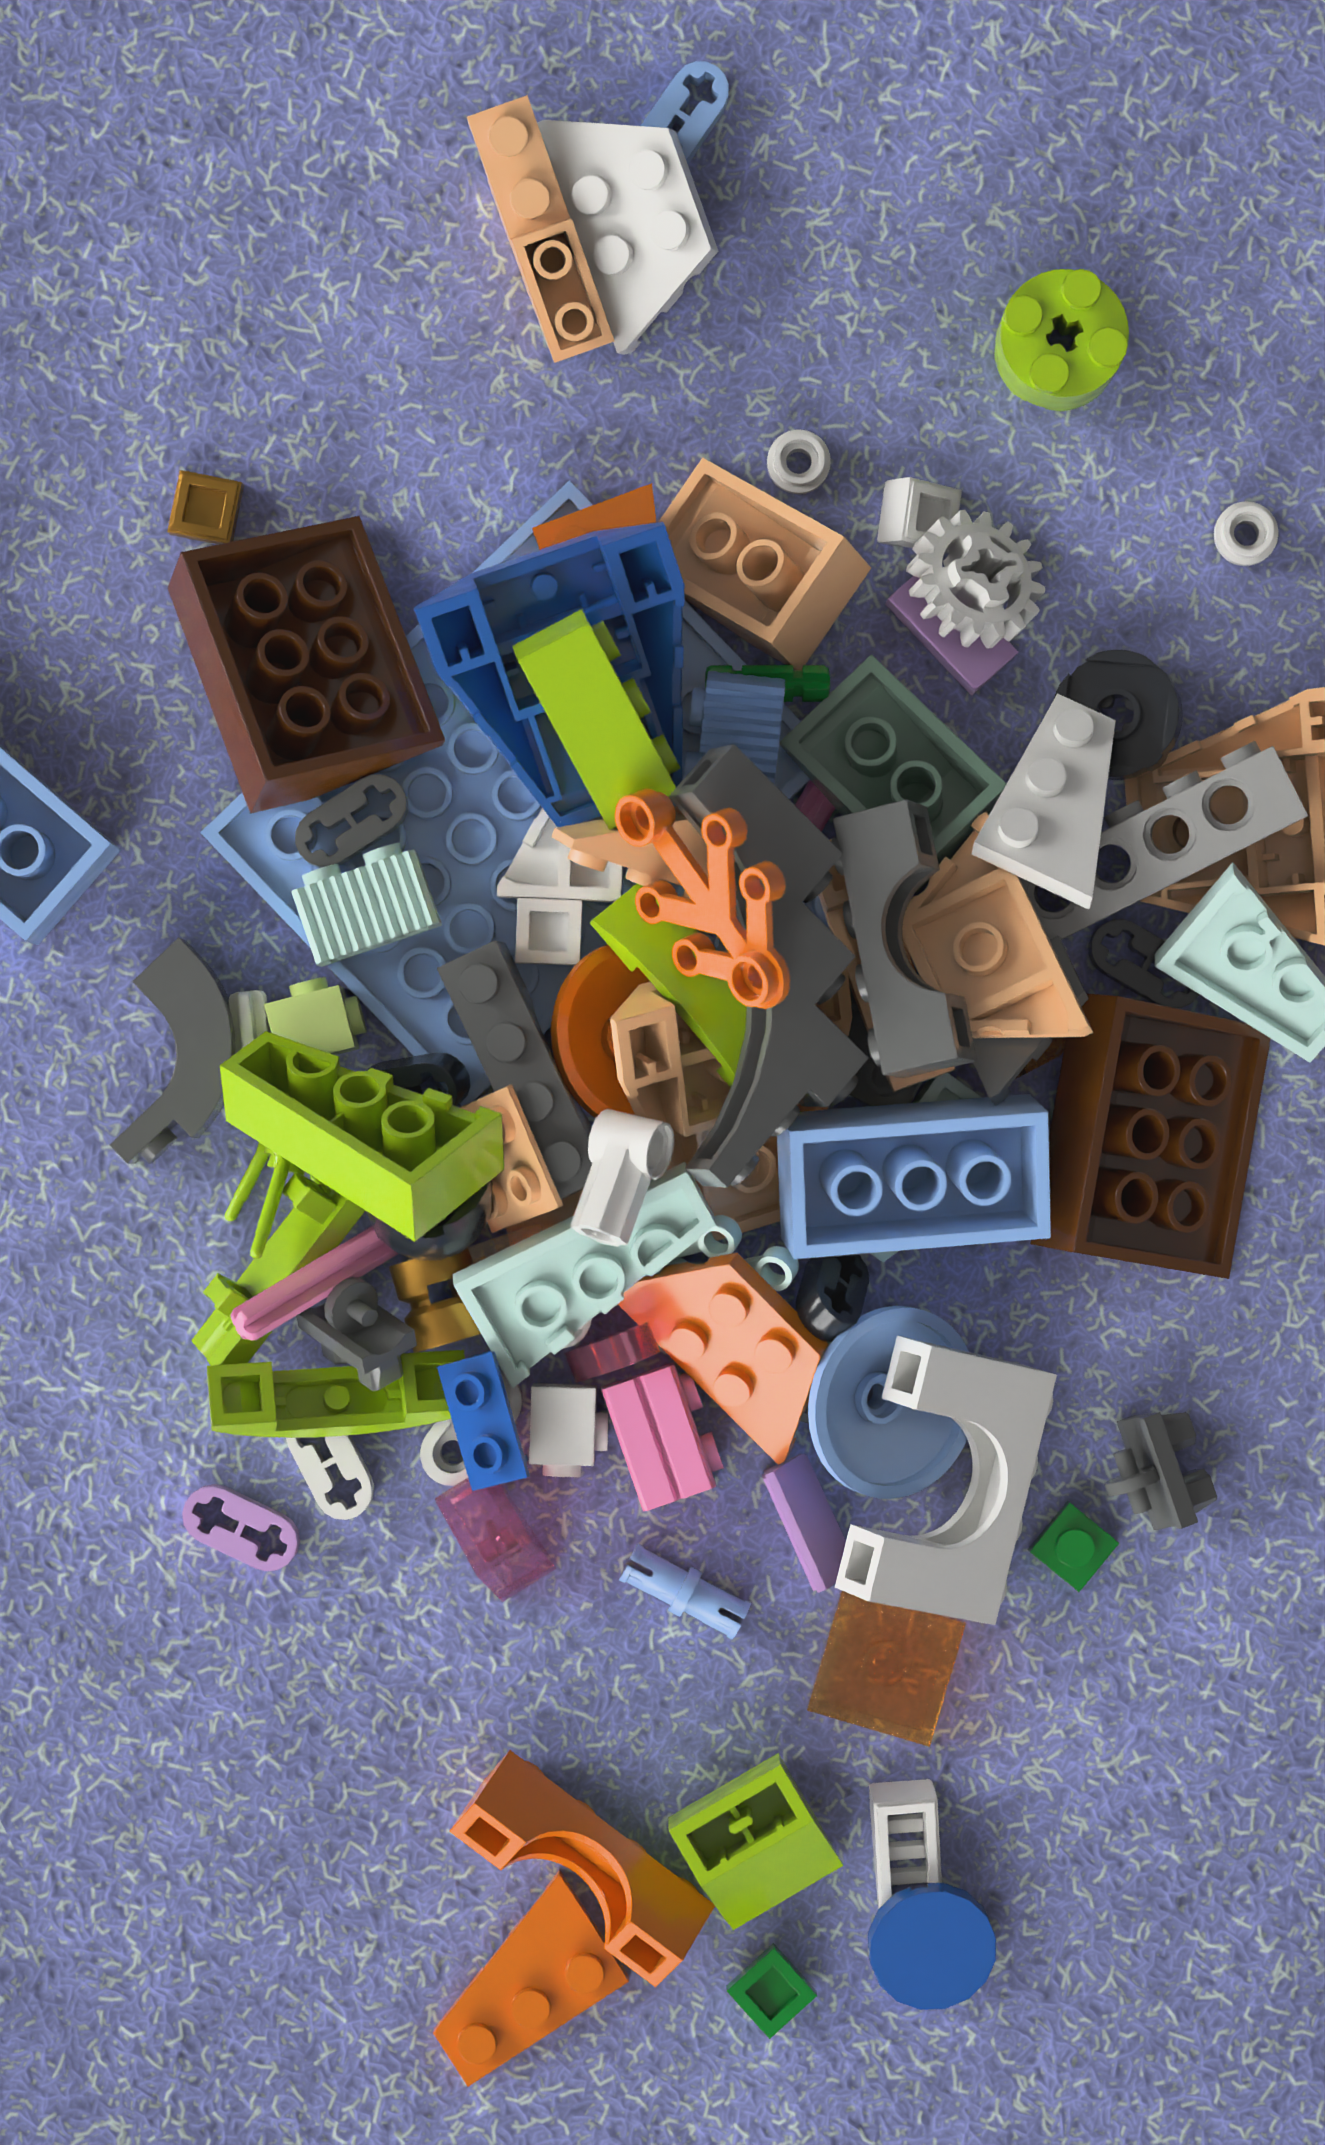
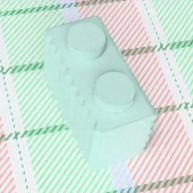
[291,843,442,967]

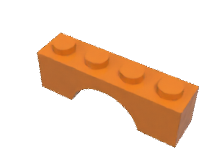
[449,1750,715,1987]

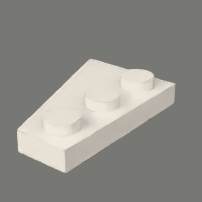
[972,693,1116,910]

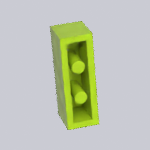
[512,609,681,830]

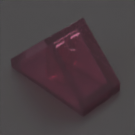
[435,1478,556,1602]

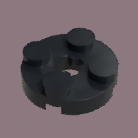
[1053,650,1183,780]

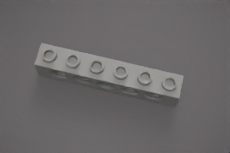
[1020,741,1308,940]

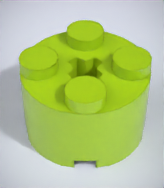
[994,269,1129,411]

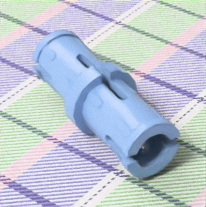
[619,1543,751,1639]

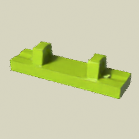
[191,1172,366,1365]

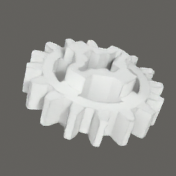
[906,510,1045,649]

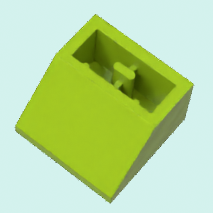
[668,1753,844,1930]

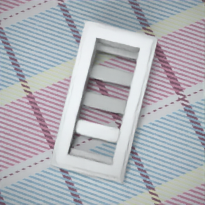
[869,1779,942,1909]

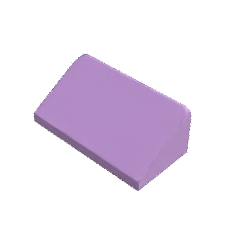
[885,576,1019,696]
[762,1454,846,1593]

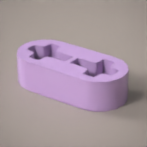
[182,1484,300,1572]

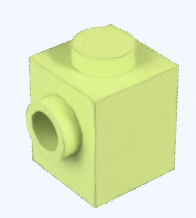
[264,977,367,1055]

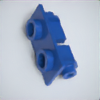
[437,1351,530,1491]

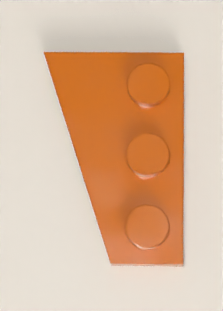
[433,1870,629,2087]

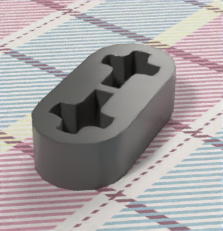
[295,774,408,868]

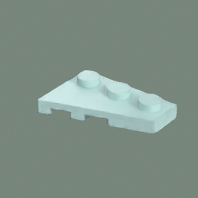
[1155,862,1325,1062]

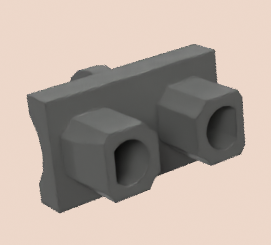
[296,1277,417,1391]
[1104,1412,1217,1530]

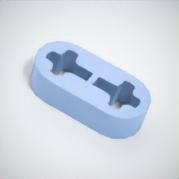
[641,61,729,164]

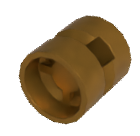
[389,1247,481,1353]

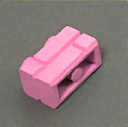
[601,1362,724,1512]

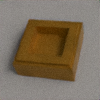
[167,470,244,544]

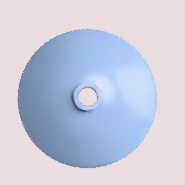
[808,1306,969,1499]

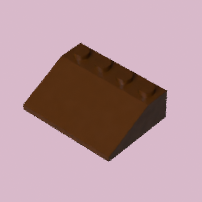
[167,516,445,814]
[1030,993,1271,1279]

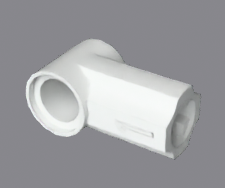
[570,1109,674,1247]

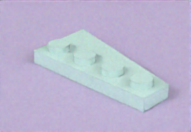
[453,1162,716,1388]

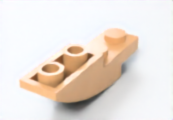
[467,95,614,363]

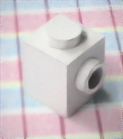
[529,1383,609,1477]

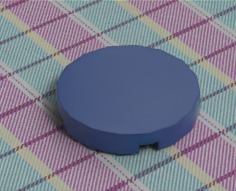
[868,1882,996,2010]

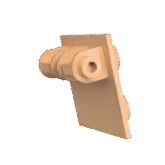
[459,1084,563,1233]

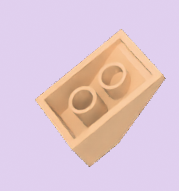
[659,458,871,670]

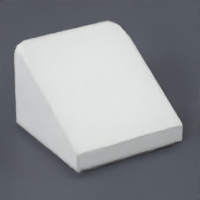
[877,477,962,553]

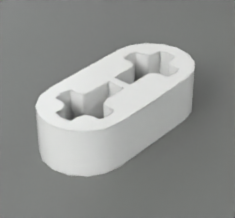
[286,1435,374,1520]

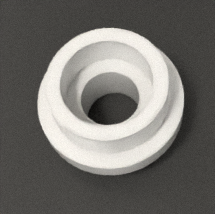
[767,430,831,494]
[1214,501,1278,566]

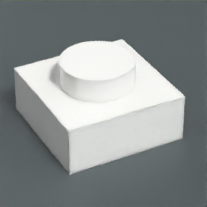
[515,898,583,966]

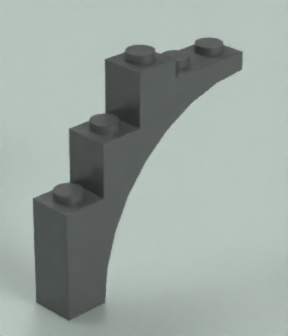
[669,744,868,1188]

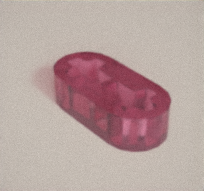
[564,1322,660,1383]

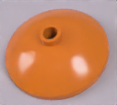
[551,944,650,1118]

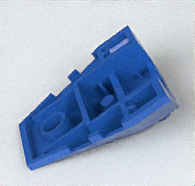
[414,522,685,827]

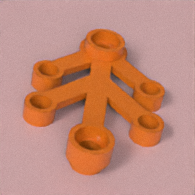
[615,789,790,1009]

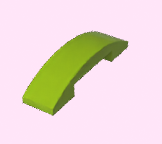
[590,883,747,1088]
[206,1349,465,1438]

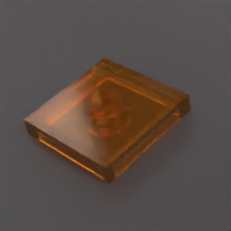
[806,1590,966,1747]

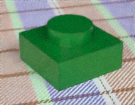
[1028,1501,1119,1592]
[726,1943,817,2039]

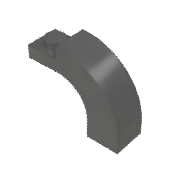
[110,937,236,1164]

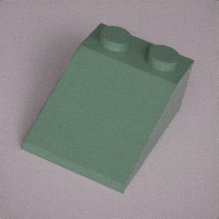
[780,654,1007,893]

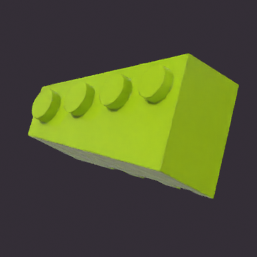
[220,1031,504,1242]

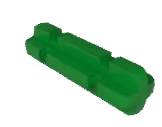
[705,665,830,702]

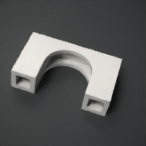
[835,1336,1057,1625]

